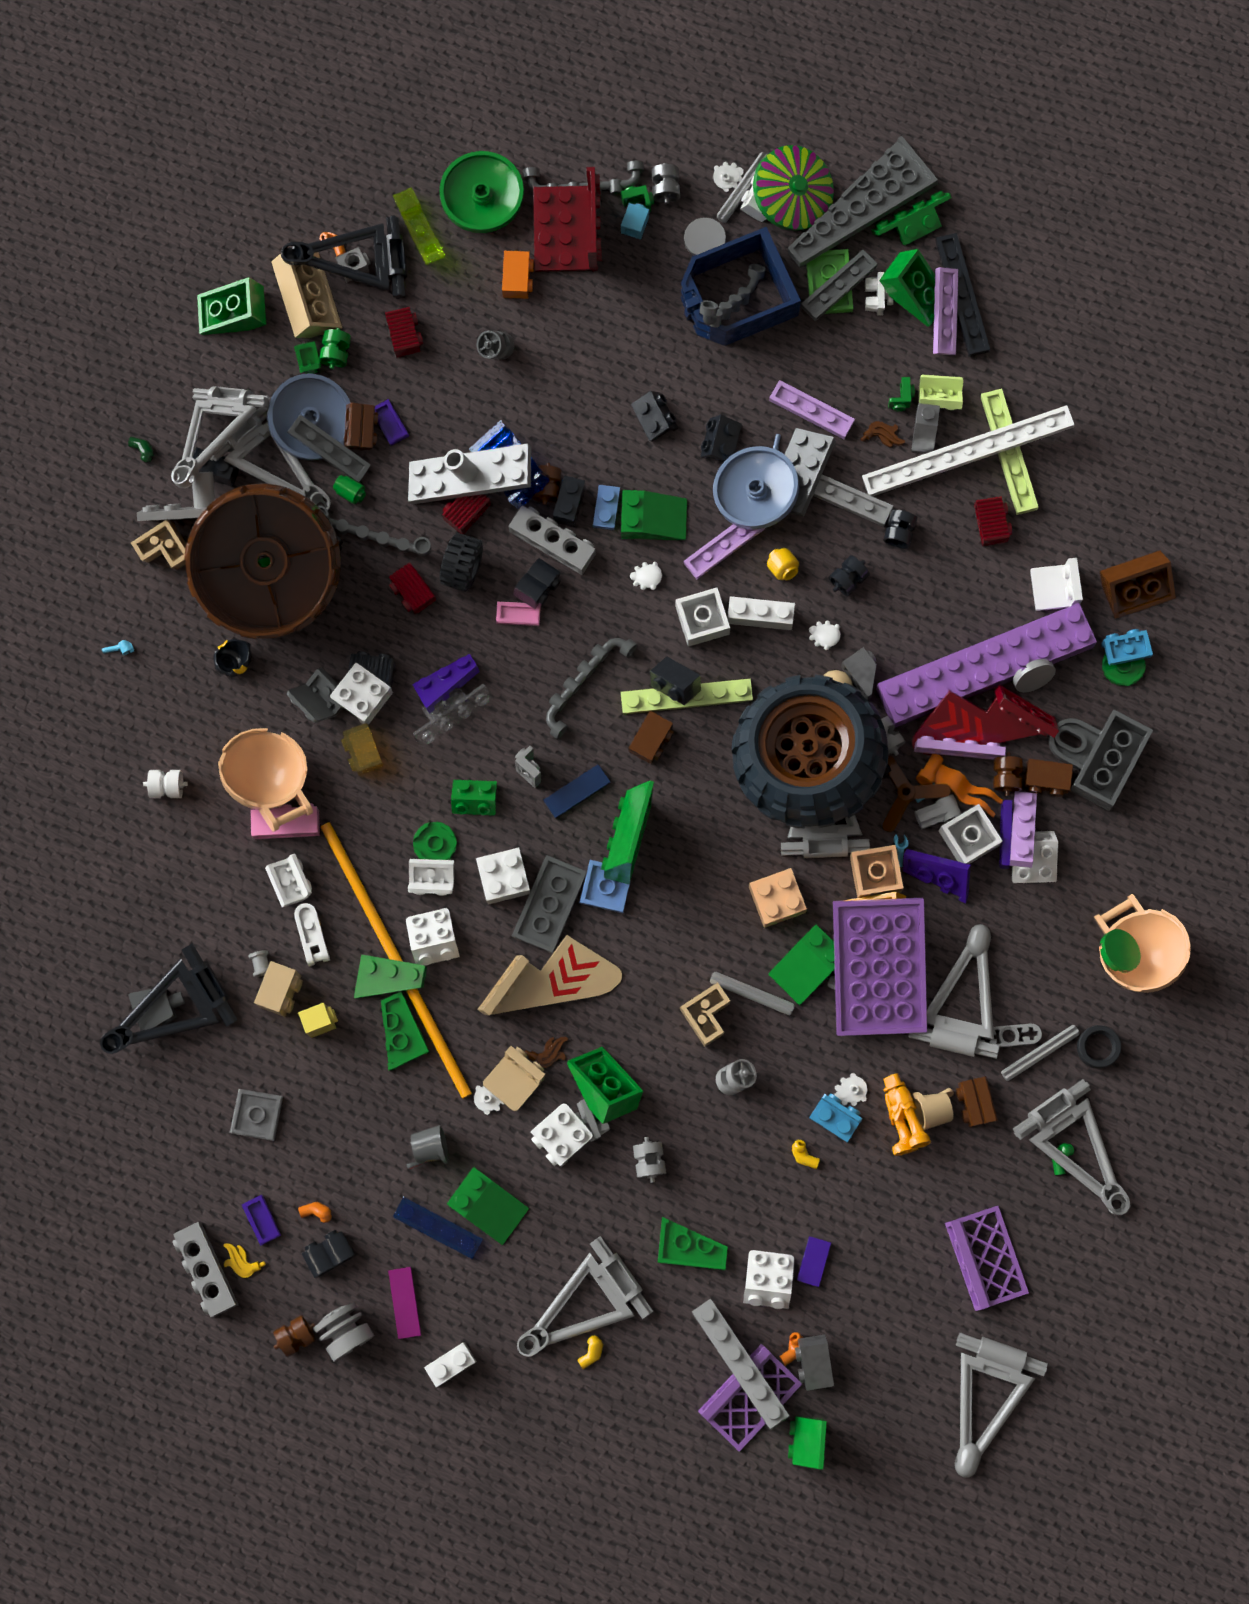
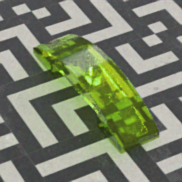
[393,187,446,265]

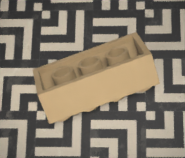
[271,252,342,338]

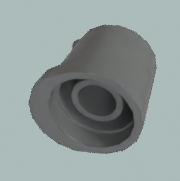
[406,1125,449,1169]

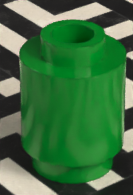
[333,475,366,504]

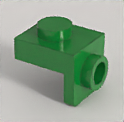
[621,185,654,212]
[294,341,321,374]
[888,377,915,412]

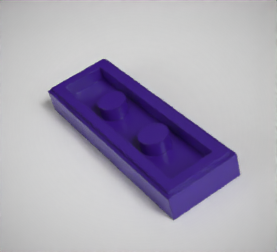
[999,800,1012,869]

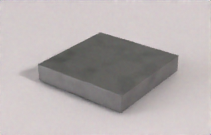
[230,1089,283,1141]

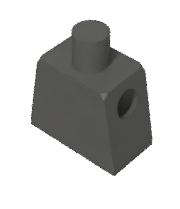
[128,989,186,1031]

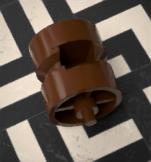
[531,463,562,505]
[993,752,1023,796]
[273,1315,316,1357]

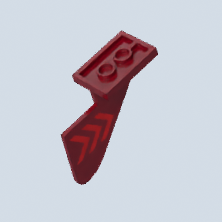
[912,684,1059,756]

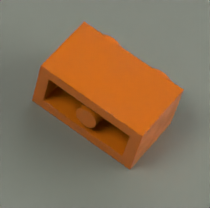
[502,251,534,299]

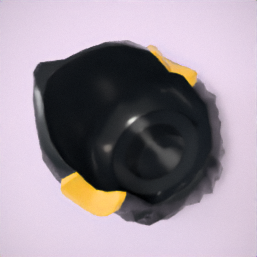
[214,639,252,677]

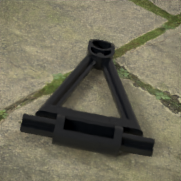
[281,215,407,299]
[100,943,238,1054]

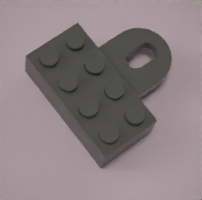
[1049,710,1153,811]

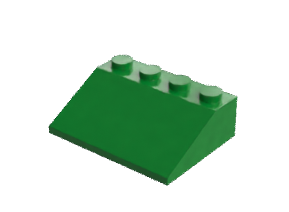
[601,781,654,884]

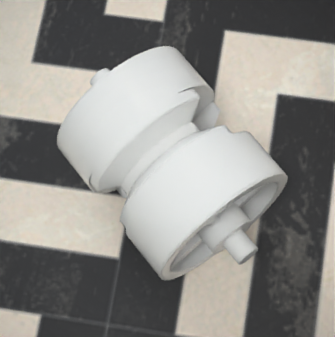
[143,770,188,798]

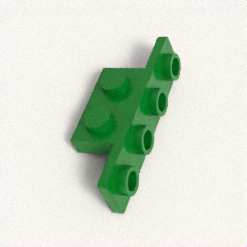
[871,191,952,245]

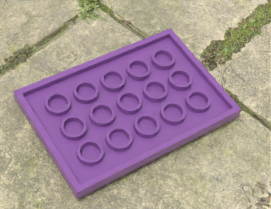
[833,898,927,1036]

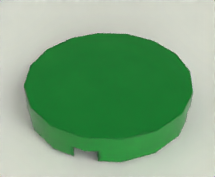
[1102,653,1146,686]
[413,822,457,860]
[1100,929,1141,973]

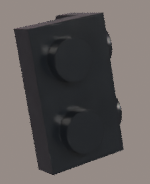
[631,391,678,441]
[700,414,742,463]

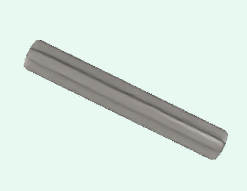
[717,152,767,223]
[710,972,795,1015]
[1001,1025,1080,1081]

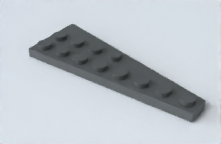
[788,136,938,268]

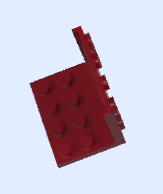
[533,167,602,272]

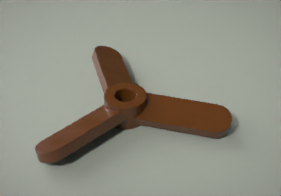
[883,756,951,832]

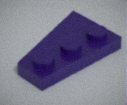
[412,654,480,714]
[903,849,970,904]

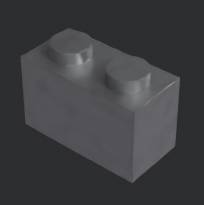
[795,1334,834,1391]

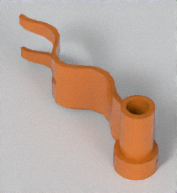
[916,754,1003,818]

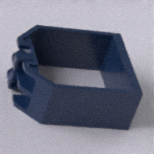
[681,227,801,346]

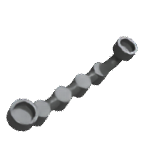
[523,160,644,195]
[699,264,766,327]
[318,506,431,556]
[546,638,637,740]

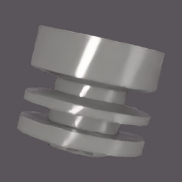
[314,1302,375,1362]

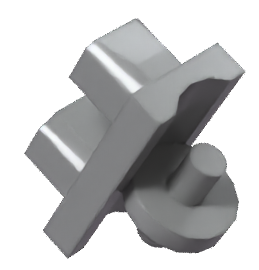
[575,1100,610,1142]

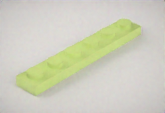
[980,389,1038,515]
[621,678,753,714]

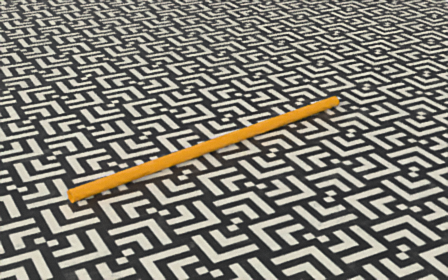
[320,822,472,1099]

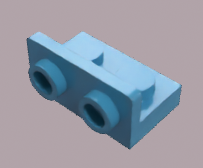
[1101,629,1153,666]
[809,1093,863,1142]

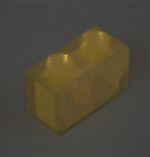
[341,723,384,776]

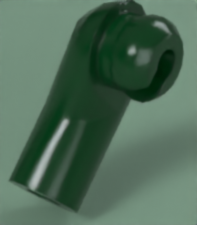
[128,436,154,462]

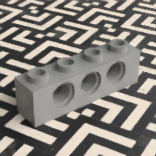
[508,505,596,575]
[173,1222,238,1317]

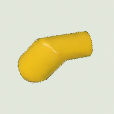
[792,1140,820,1169]
[578,1335,603,1369]

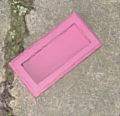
[496,601,541,626]

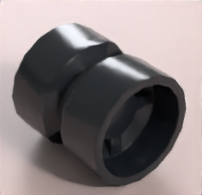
[883,510,918,549]

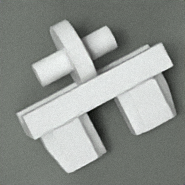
[865,272,893,315]

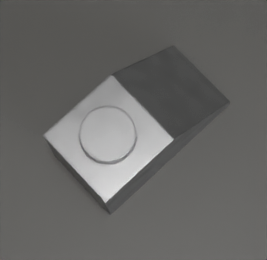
[911,403,940,453]
[841,647,876,700]

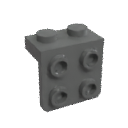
[286,667,343,723]

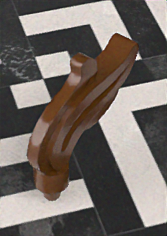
[861,421,905,447]
[524,1037,568,1068]

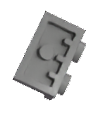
[515,746,541,788]

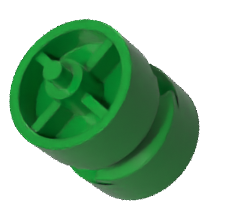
[319,328,351,369]

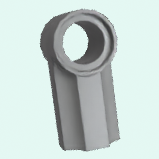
[914,795,962,830]

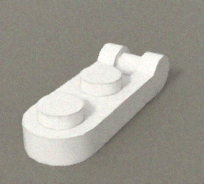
[294,903,330,966]

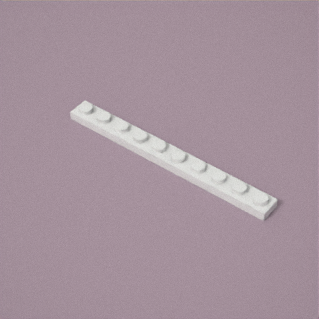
[862,405,1074,496]

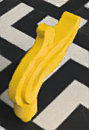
[224,1243,266,1278]

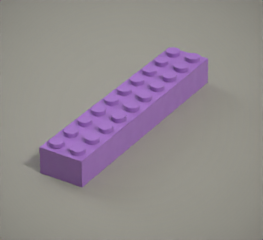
[876,603,1097,728]

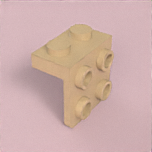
[483,1046,545,1111]

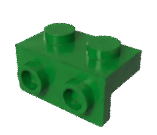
[451,780,497,815]

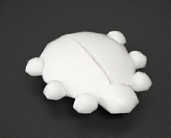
[713,162,743,192]
[630,562,662,590]
[809,621,841,650]
[834,1073,867,1106]
[474,1086,504,1115]

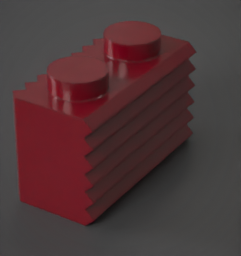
[385,307,423,358]
[442,494,491,535]
[974,496,1012,546]
[389,562,436,615]

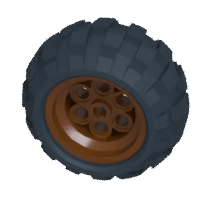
[732,675,889,829]

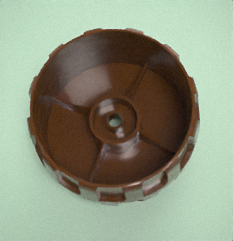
[184,484,341,639]

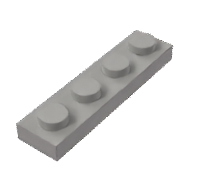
[813,475,893,527]

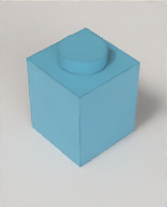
[621,203,649,239]

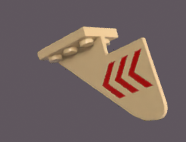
[477,935,622,1016]

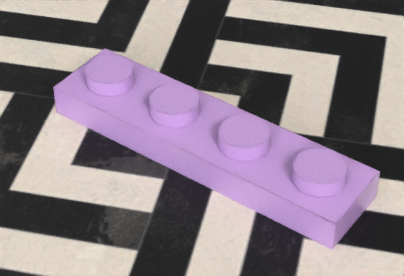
[933,267,958,355]
[769,380,855,439]
[684,525,765,580]
[914,736,1006,760]
[1010,791,1037,868]

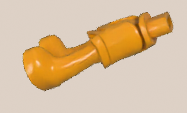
[883,1073,931,1156]

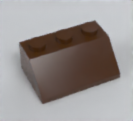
[1100,550,1176,619]

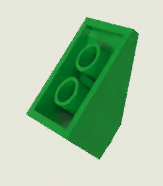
[879,249,935,326]
[197,277,266,335]
[621,490,687,540]
[768,925,835,1006]
[567,1047,643,1124]
[447,1167,529,1245]
[788,1416,827,1469]

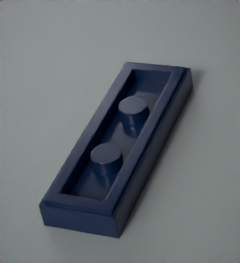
[543,765,610,819]

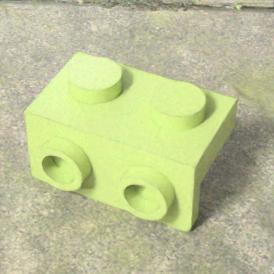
[919,375,963,410]

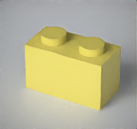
[298,1003,338,1038]

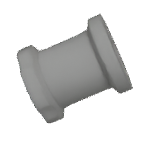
[248,950,269,977]

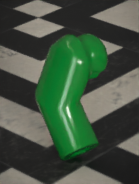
[1052,1143,1074,1175]

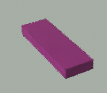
[388,1267,421,1339]

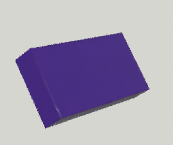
[375,399,409,446]
[242,1195,282,1246]
[797,1236,831,1287]

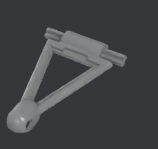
[171,386,270,488]
[210,407,330,510]
[781,731,870,858]
[909,924,1000,1059]
[1013,1079,1130,1215]
[517,1236,653,1357]
[955,1333,1048,1478]

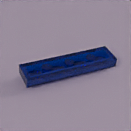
[393,1197,483,1259]

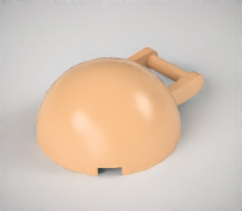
[218,728,313,832]
[1094,894,1190,993]

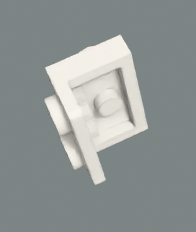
[265,854,312,908]
[408,859,454,896]

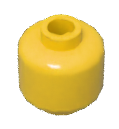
[767,548,799,581]

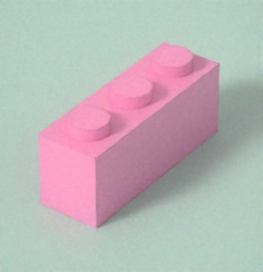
[251,803,320,839]

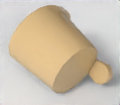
[912,1088,954,1130]

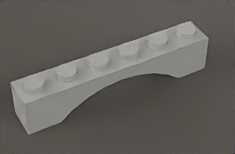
[692,1299,789,1430]

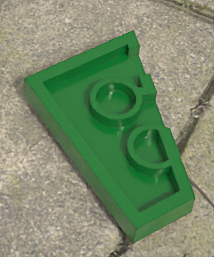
[354,954,427,999]
[381,991,430,1071]
[657,1217,728,1270]

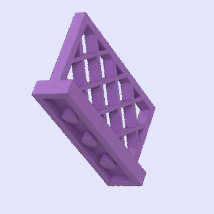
[945,1206,1029,1311]
[698,1344,802,1452]

